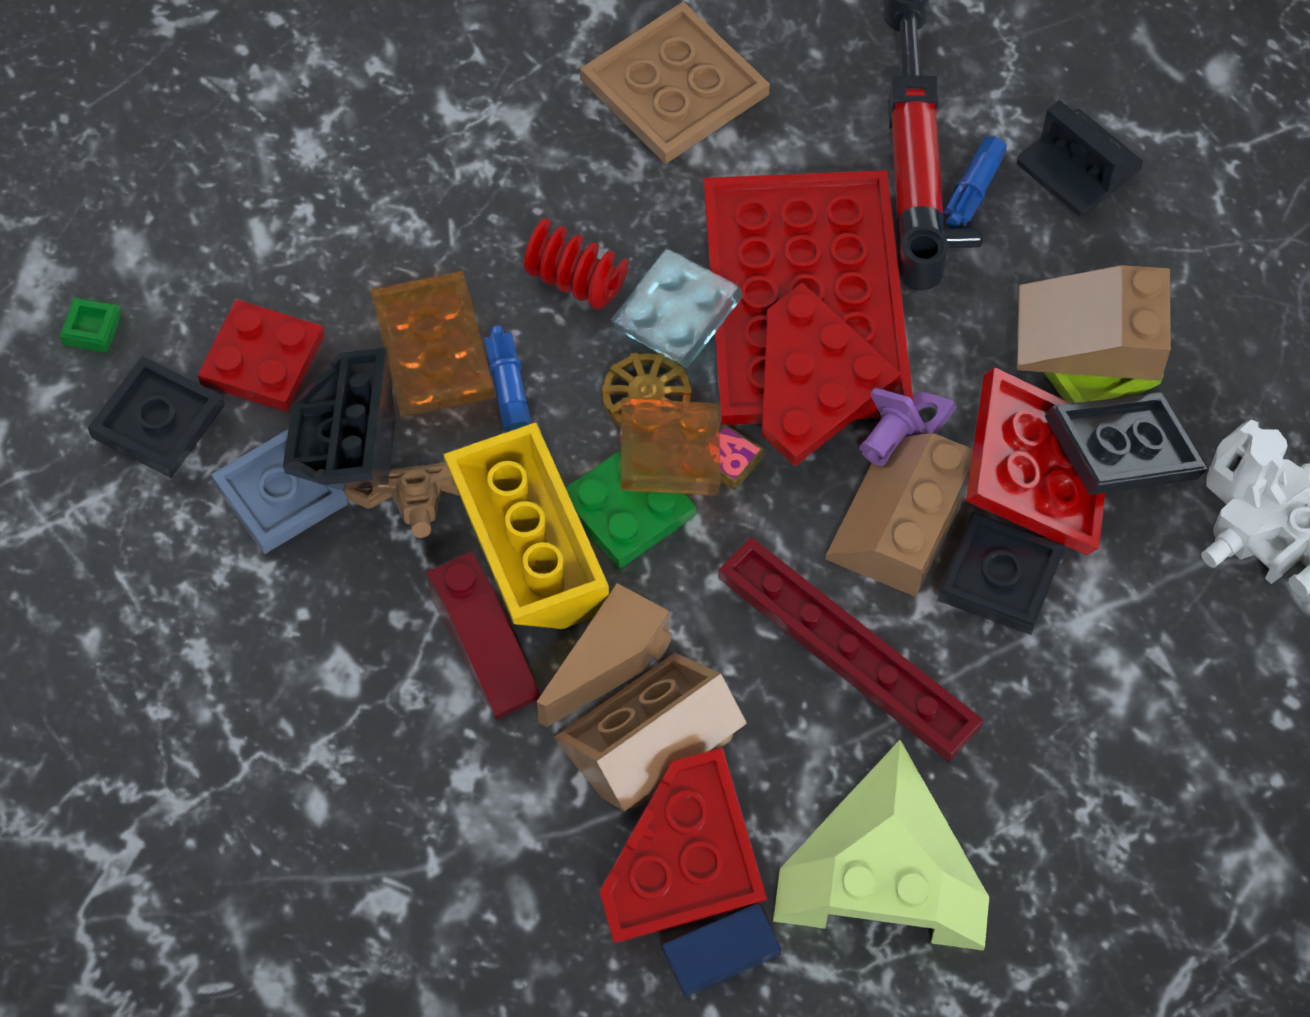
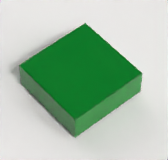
[60,297,122,353]

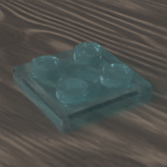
[611,248,743,368]

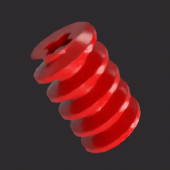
[524,218,629,310]

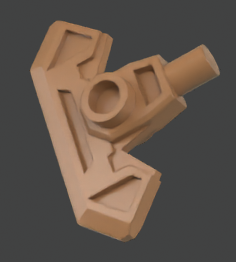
[343,463,459,538]

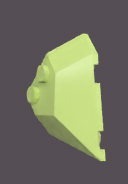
[773,740,989,951]

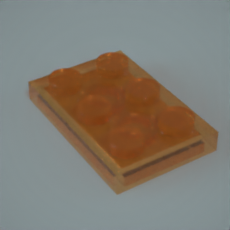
[371,271,495,418]

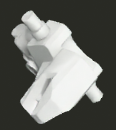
[1201,420,1310,597]

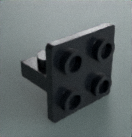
[1016,100,1143,217]

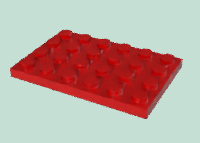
[703,170,914,425]

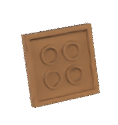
[580,1,770,164]

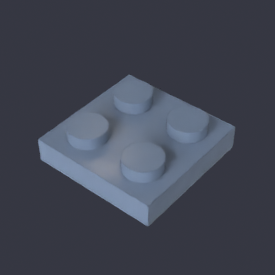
[211,429,348,554]

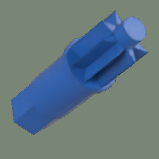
[943,136,1007,228]
[484,326,532,432]

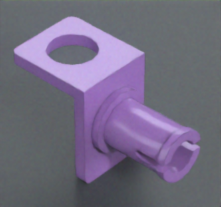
[859,388,956,466]

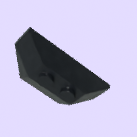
[283,347,396,490]

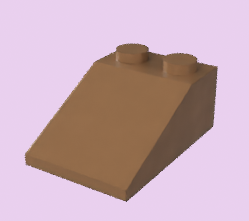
[1017,265,1171,381]

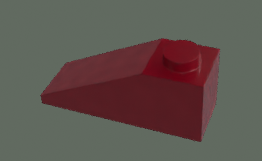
[427,551,541,720]

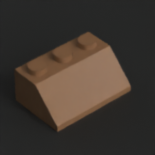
[825,433,973,597]
[554,653,747,811]

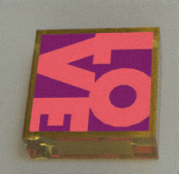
[696,424,764,491]

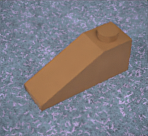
[537,583,672,727]

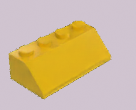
[443,422,609,629]

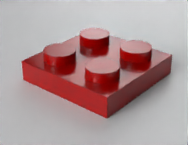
[197,299,325,412]

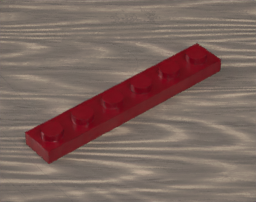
[718,537,984,762]

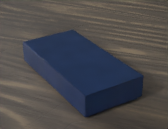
[662,903,781,998]

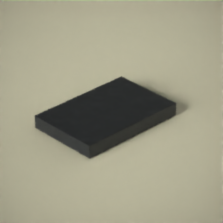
[1044,392,1207,495]

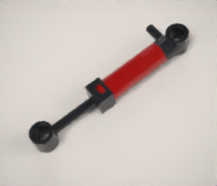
[883,0,983,290]

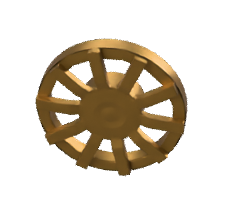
[602,352,692,435]

